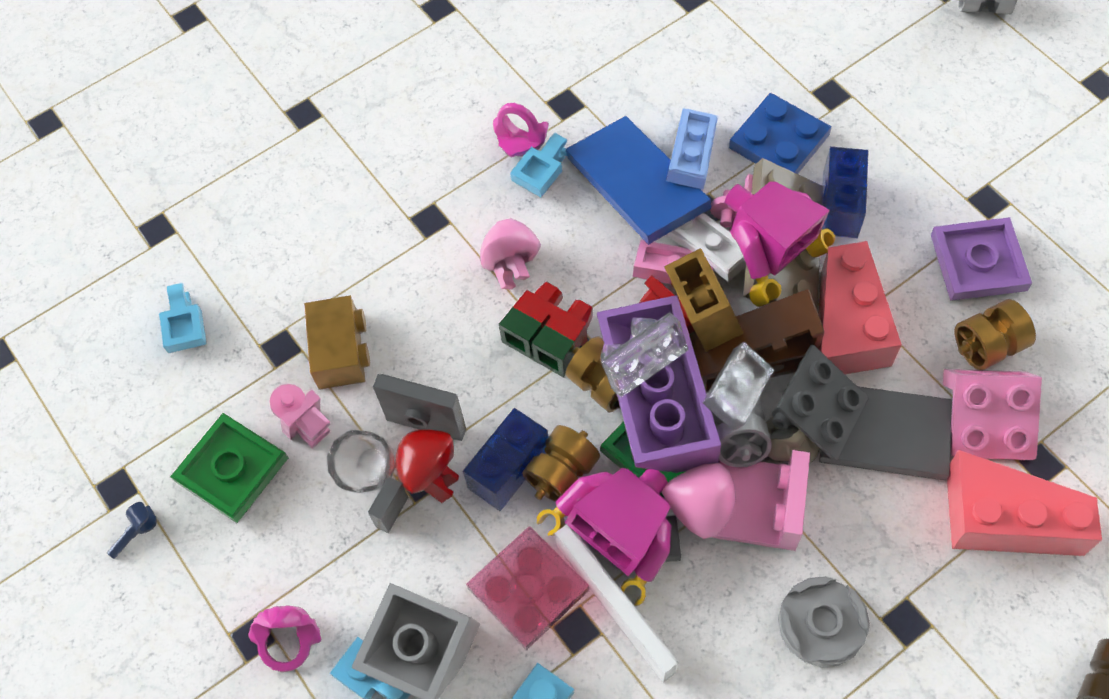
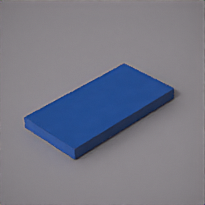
[565,116,711,245]

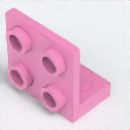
[943,369,1042,460]
[712,450,810,551]

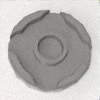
[778,576,870,667]

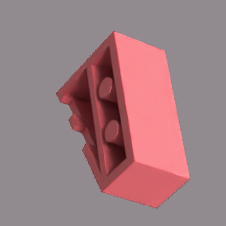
[818,241,902,374]
[947,450,1102,556]

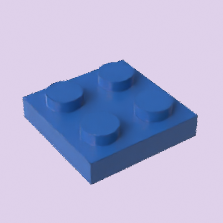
[729,92,832,174]

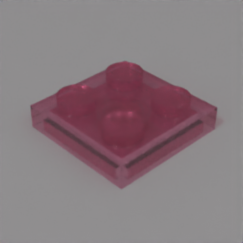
[466,526,590,651]

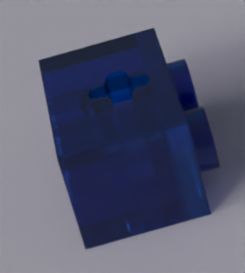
[822,146,868,238]
[463,408,548,511]

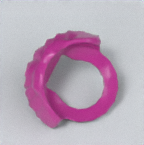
[493,103,549,158]
[248,605,321,672]

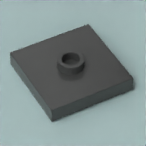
[373,374,466,441]

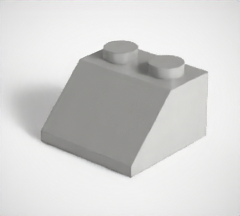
[351,583,480,699]

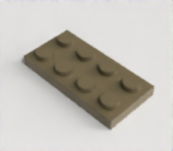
[743,158,824,310]

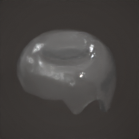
[327,430,396,494]

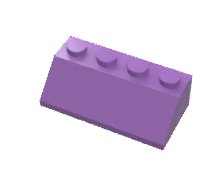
[597,295,721,473]

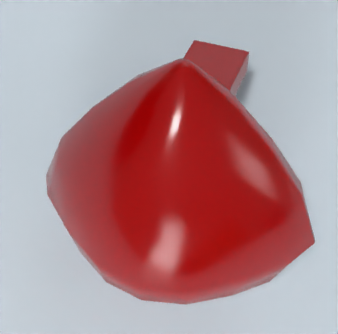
[395,429,459,503]

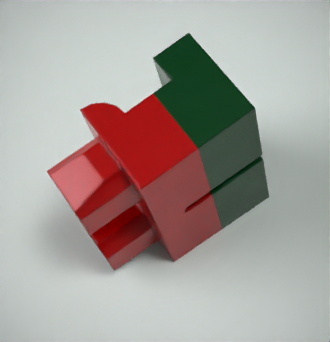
[499,282,593,378]

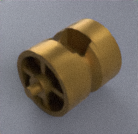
[954,299,1036,370]
[566,336,620,413]
[522,425,600,503]

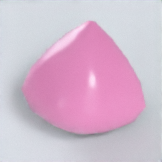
[480,218,541,290]
[662,463,736,539]

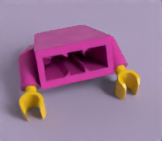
[724,182,835,307]
[536,468,671,606]

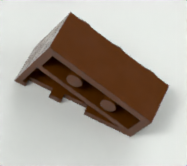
[689,289,825,393]

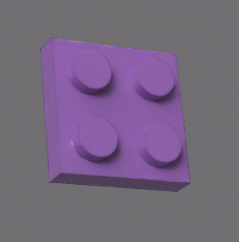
[931,217,1032,301]

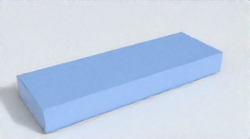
[666,108,718,189]

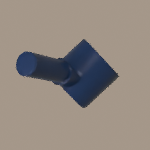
[107,502,157,559]

